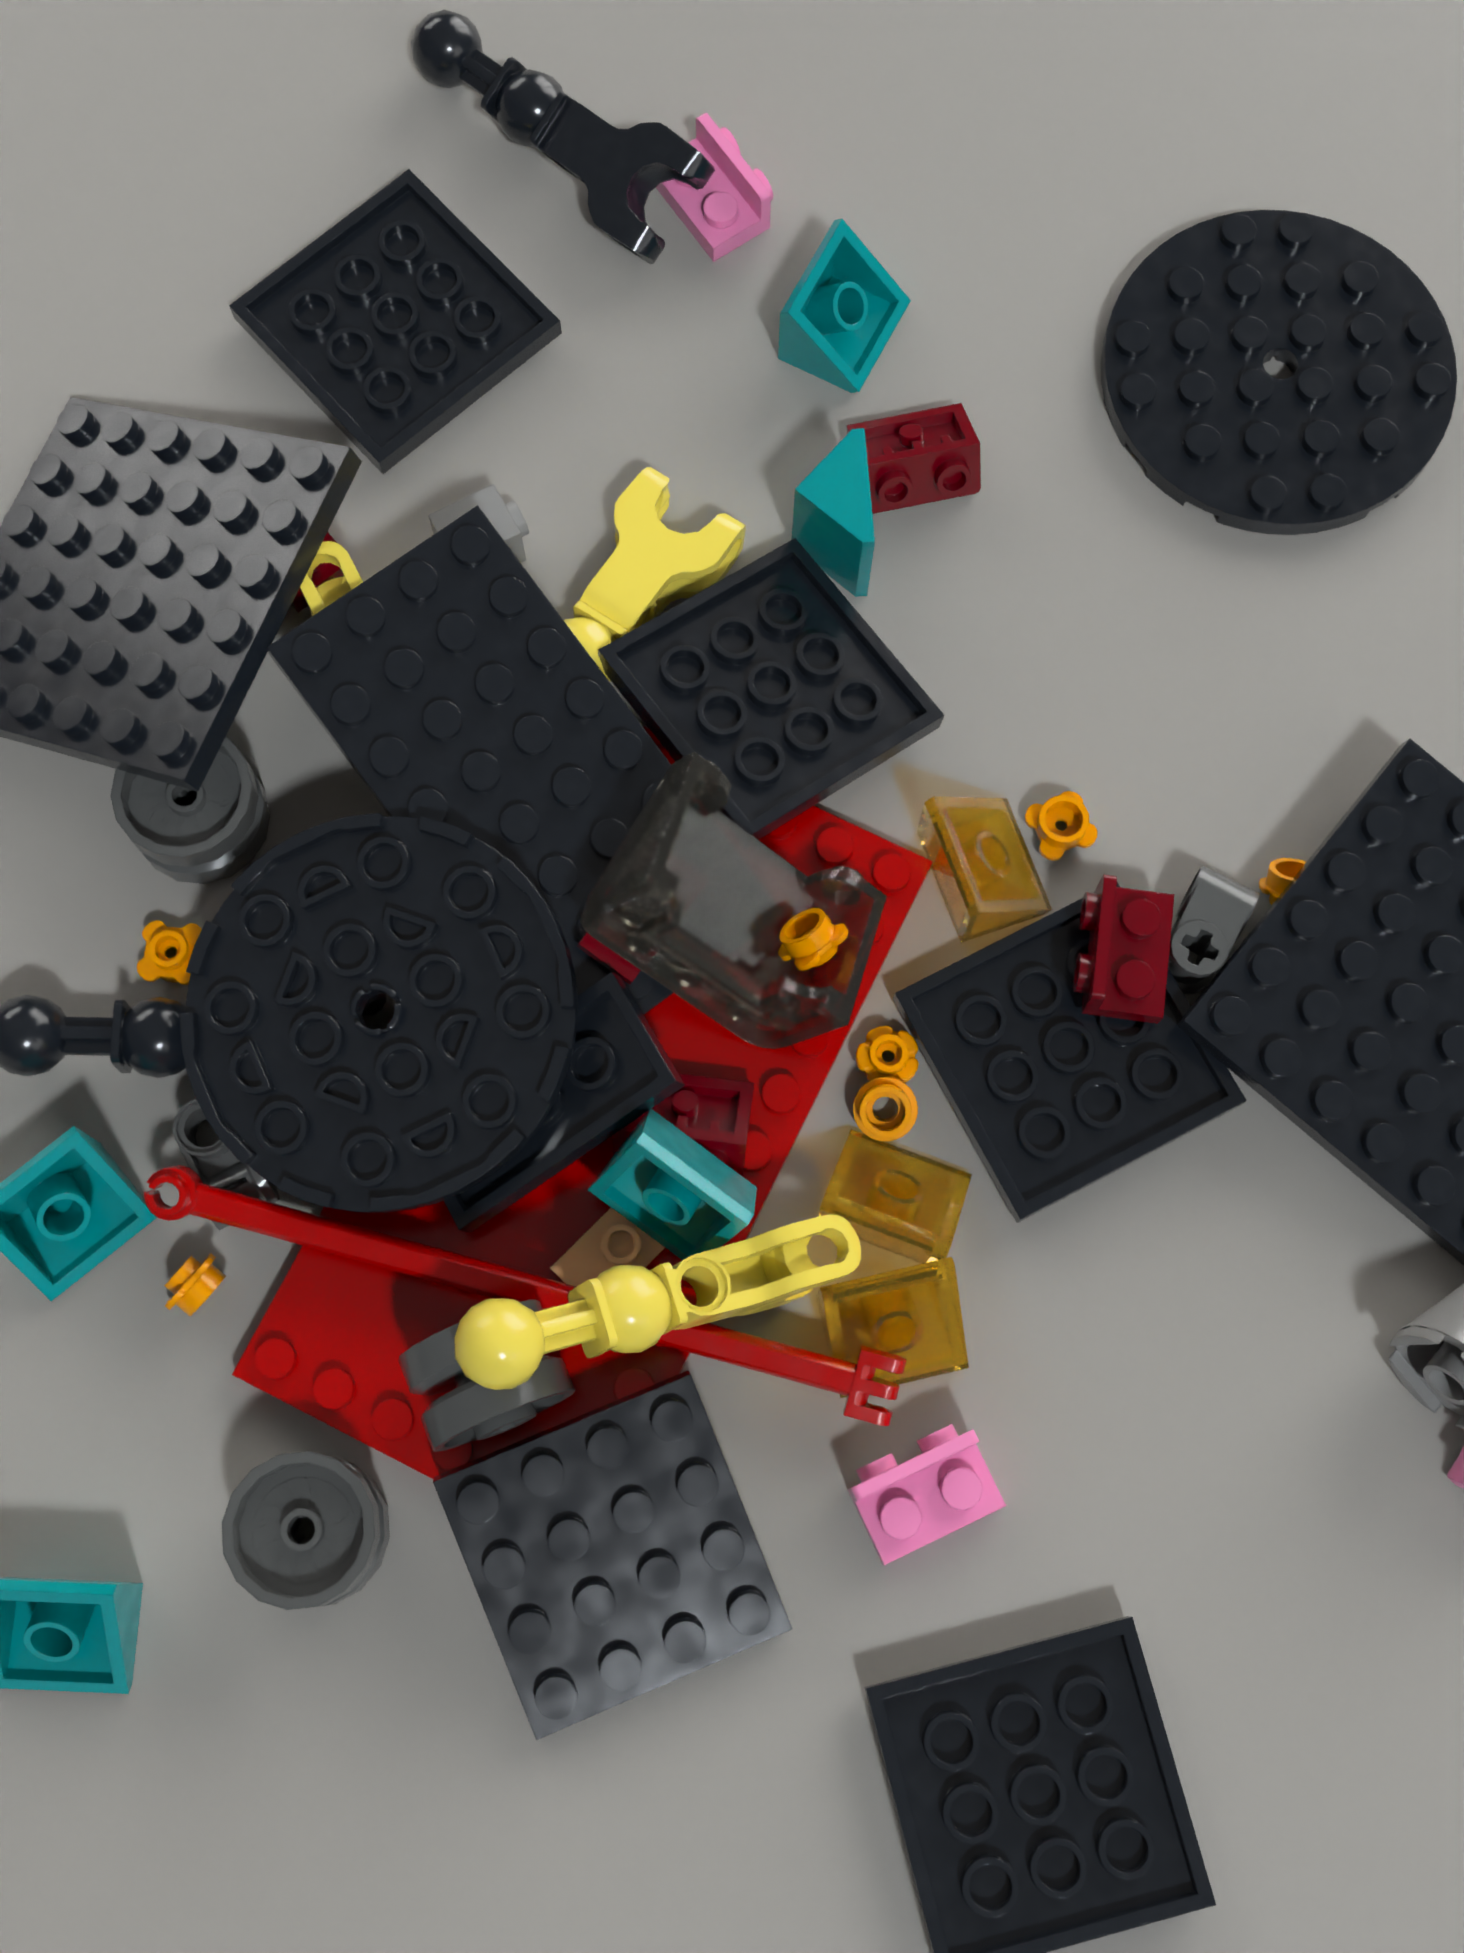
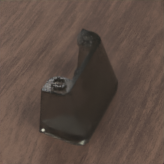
[580,751,887,1049]

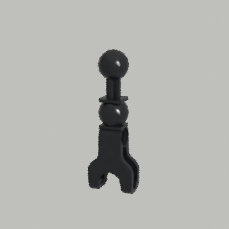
[411,10,715,264]
[0,994,387,1078]

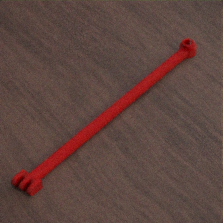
[144,1165,907,1426]

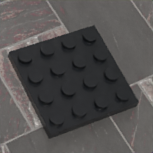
[229,169,562,474]
[598,538,944,849]
[893,882,1247,1223]
[433,1370,792,1740]
[865,1616,1216,1953]

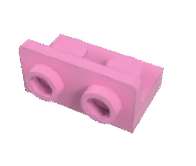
[656,113,773,262]
[848,1424,1006,1565]

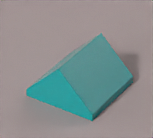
[778,218,911,393]
[792,428,875,597]
[588,1109,757,1260]
[0,1126,157,1301]
[0,1577,143,1694]

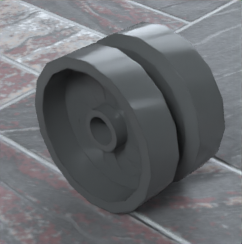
[110,737,270,884]
[398,1299,575,1452]
[222,1451,390,1610]

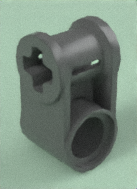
[1168,866,1260,994]
[173,1099,280,1230]

